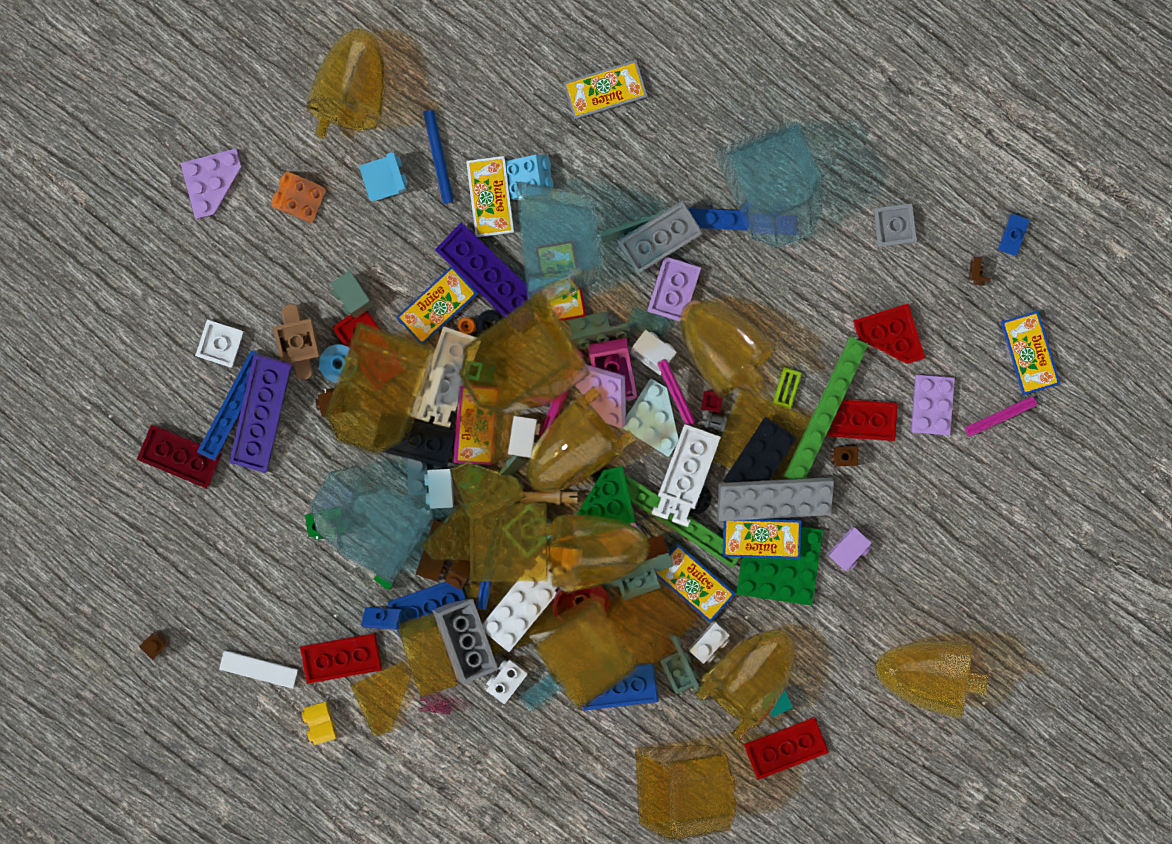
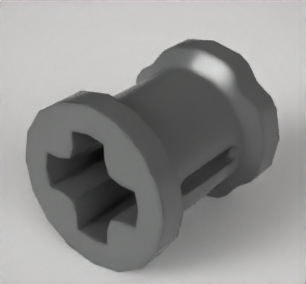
[705,411,728,432]

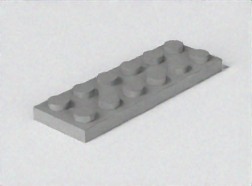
[717,477,834,521]

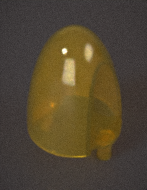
[306,28,386,139]
[680,300,776,398]
[527,386,636,492]
[535,515,650,592]
[694,630,795,741]
[875,641,989,719]

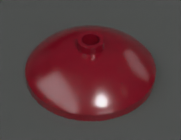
[552,579,610,629]

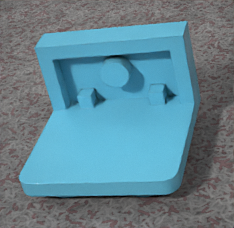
[360,152,409,202]
[505,155,554,199]

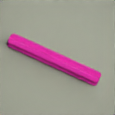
[657,359,695,425]
[965,397,1037,436]

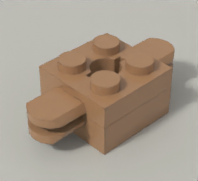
[273,304,321,380]

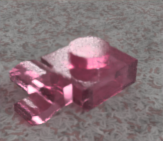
[418,696,452,715]

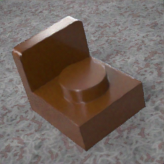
[968,257,991,286]

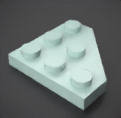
[623,378,679,457]

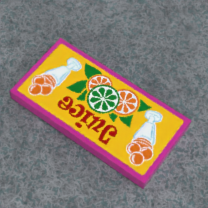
[453,386,498,465]

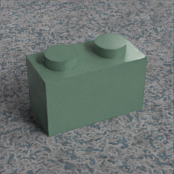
[330,270,374,318]

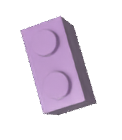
[827,526,871,571]

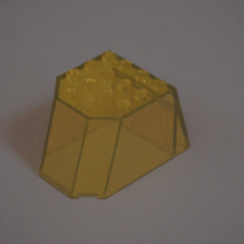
[459,291,590,413]
[325,323,433,454]
[527,598,637,710]
[635,745,737,842]

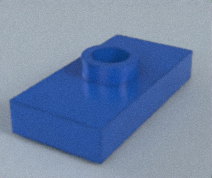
[998,214,1030,257]
[361,607,403,630]

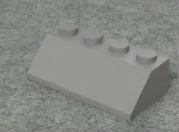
[432,599,498,684]

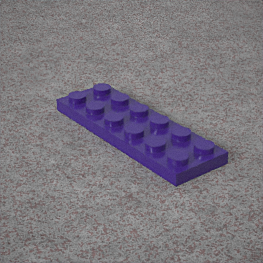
[435,222,544,330]
[229,353,292,473]

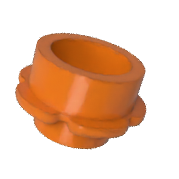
[458,317,476,335]

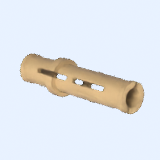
[520,490,578,505]

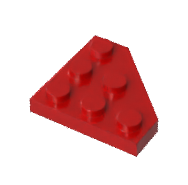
[852,303,925,364]

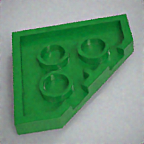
[575,466,635,536]

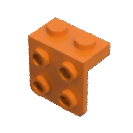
[271,172,326,223]

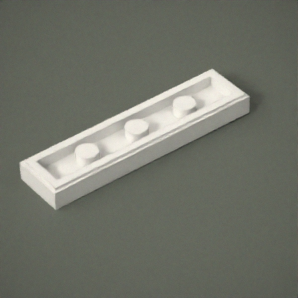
[219,650,299,689]

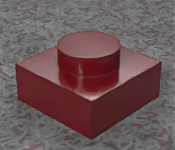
[701,391,723,412]

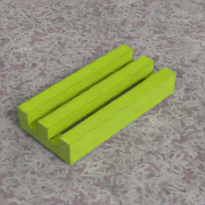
[772,367,802,409]

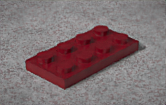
[136,424,223,489]

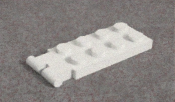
[413,326,480,429]
[652,424,721,527]
[482,554,569,652]

